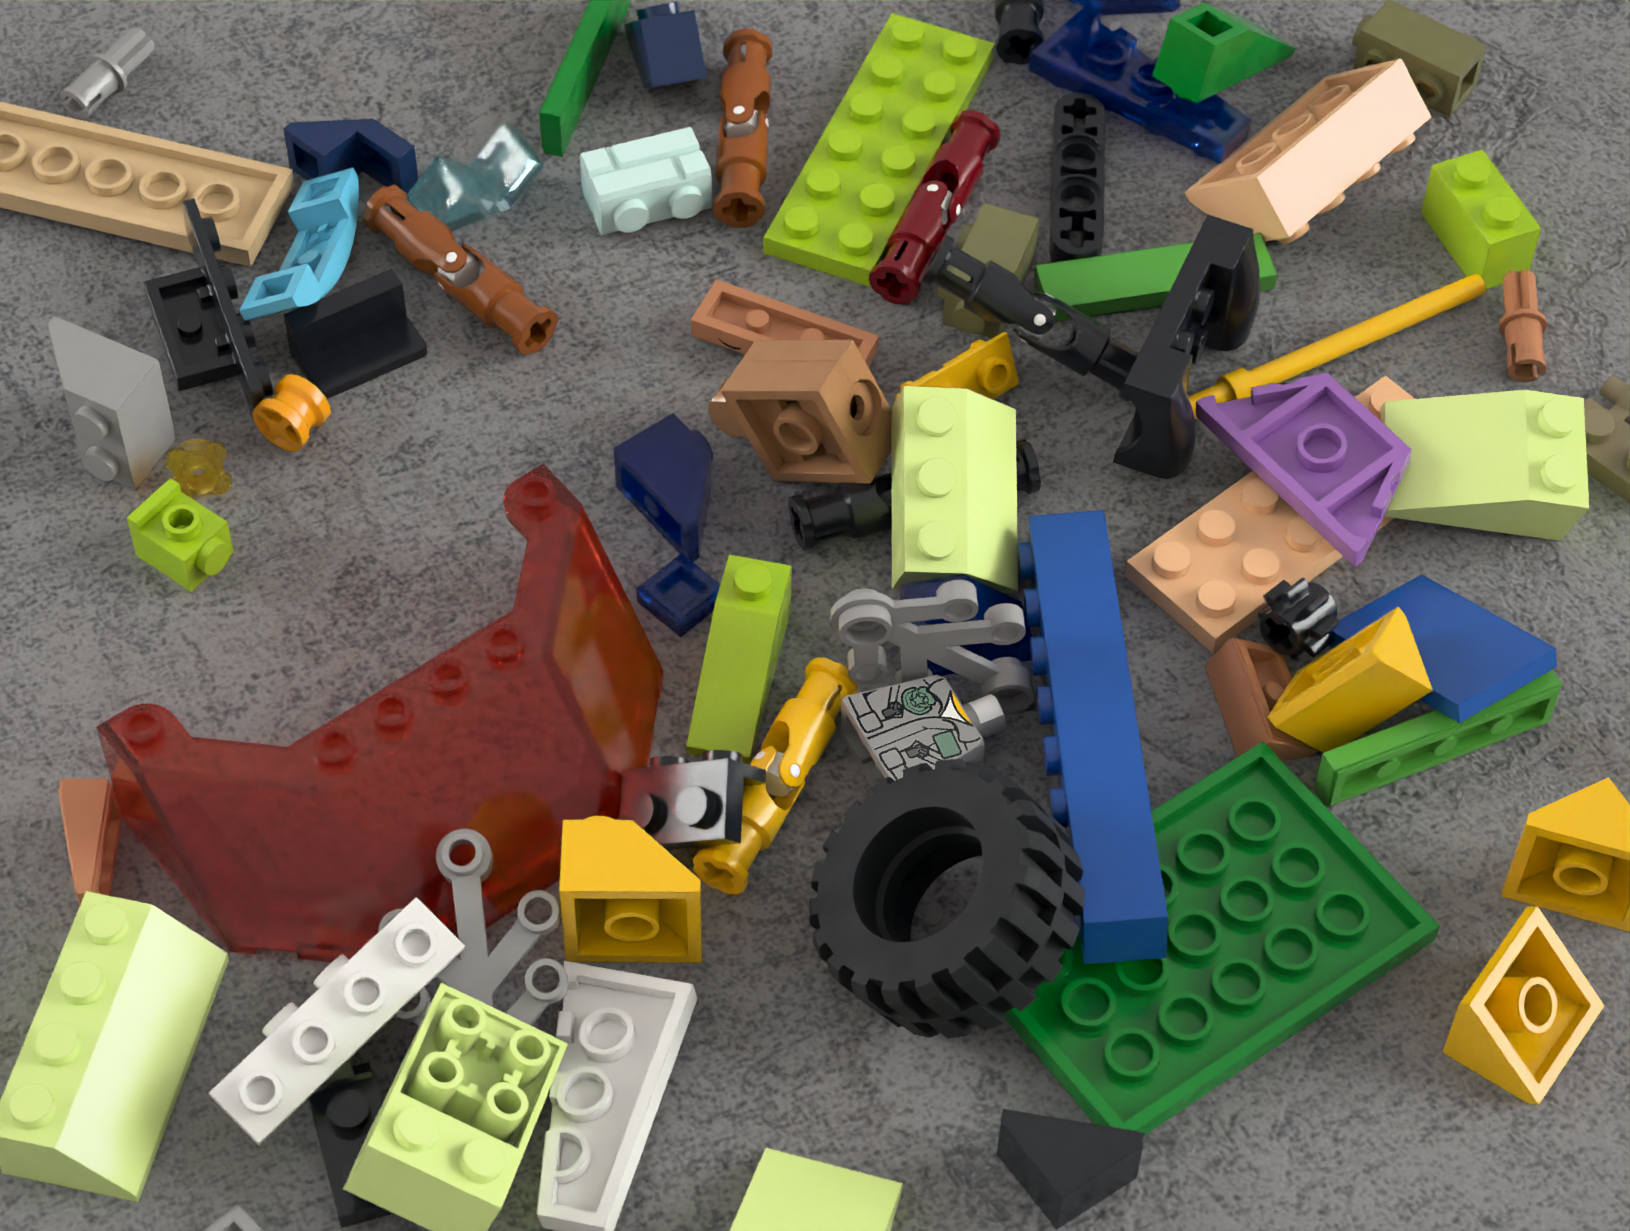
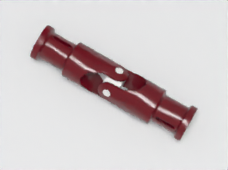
[869,110,1001,305]

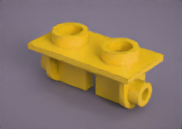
[895,332,1019,400]

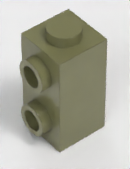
[1352,0,1486,117]
[937,203,1039,338]

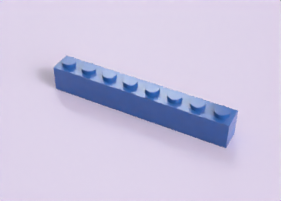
[1017,510,1168,964]

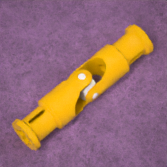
[693,657,858,895]

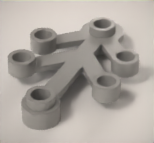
[830,580,1034,715]
[379,829,569,1027]

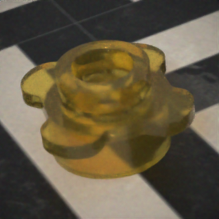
[164,438,232,499]

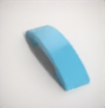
[239,168,359,321]

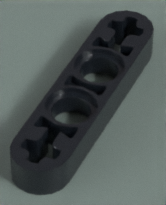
[1049,92,1105,263]

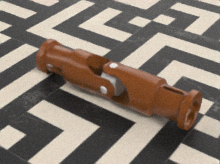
[713,29,772,228]
[362,185,558,355]

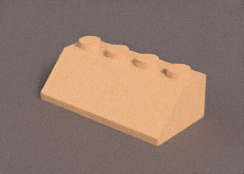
[1184,58,1431,245]

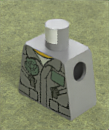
[840,675,1006,787]

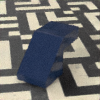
[283,119,419,196]

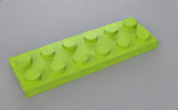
[763,13,995,287]

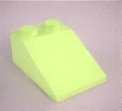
[1381,390,1589,541]
[730,1148,903,1231]

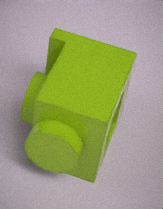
[127,478,234,592]

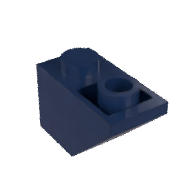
[624,2,707,89]

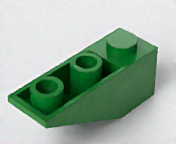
[1153,3,1296,104]

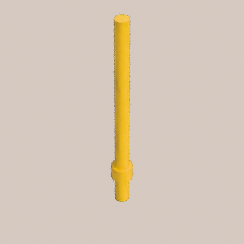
[1188,273,1486,419]

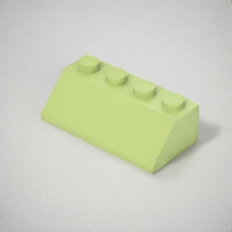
[0,891,229,1202]

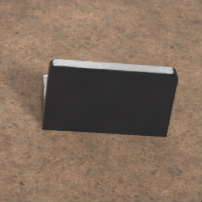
[284,269,427,399]

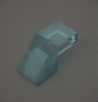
[407,123,545,232]

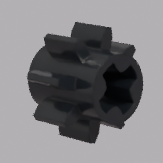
[1258,578,1340,659]

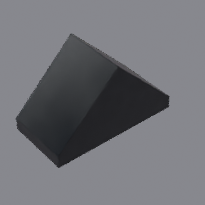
[997,1109,1145,1229]

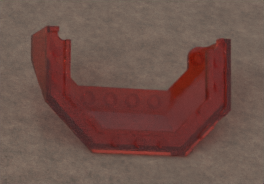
[96,463,664,962]

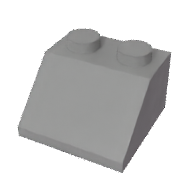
[47,316,176,490]

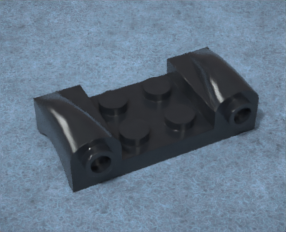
[1113,215,1260,479]

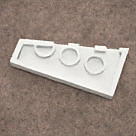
[537,961,698,1231]

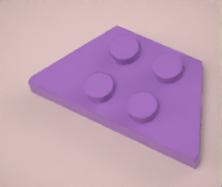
[1196,373,1411,567]

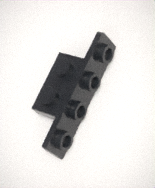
[143,198,273,418]

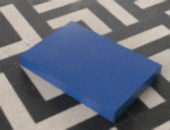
[1329,574,1557,723]

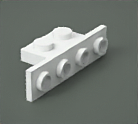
[209,897,465,1145]

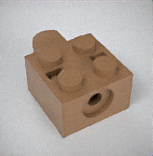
[708,339,891,483]

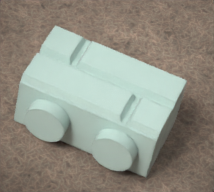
[580,127,712,236]

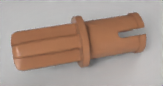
[1498,269,1547,382]

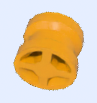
[252,374,331,452]

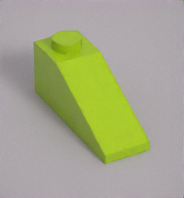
[686,555,792,764]

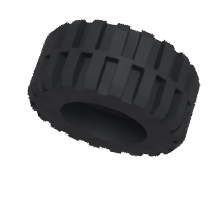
[809,759,1085,1039]

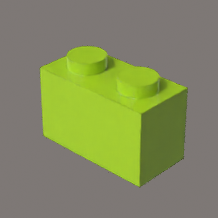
[1421,149,1541,290]

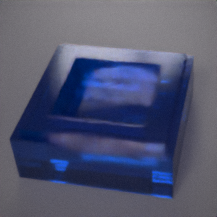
[636,553,720,638]

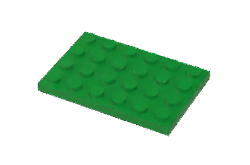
[1005,741,1440,1135]

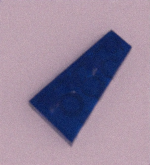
[1028,4,1252,164]

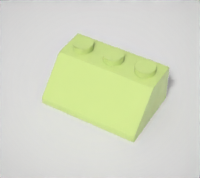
[891,386,1018,593]

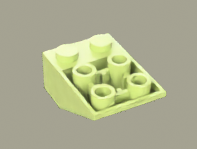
[343,983,568,1231]

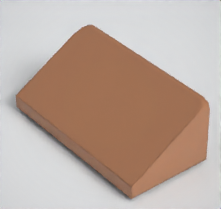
[1206,637,1319,762]

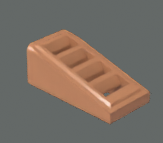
[58,779,122,905]

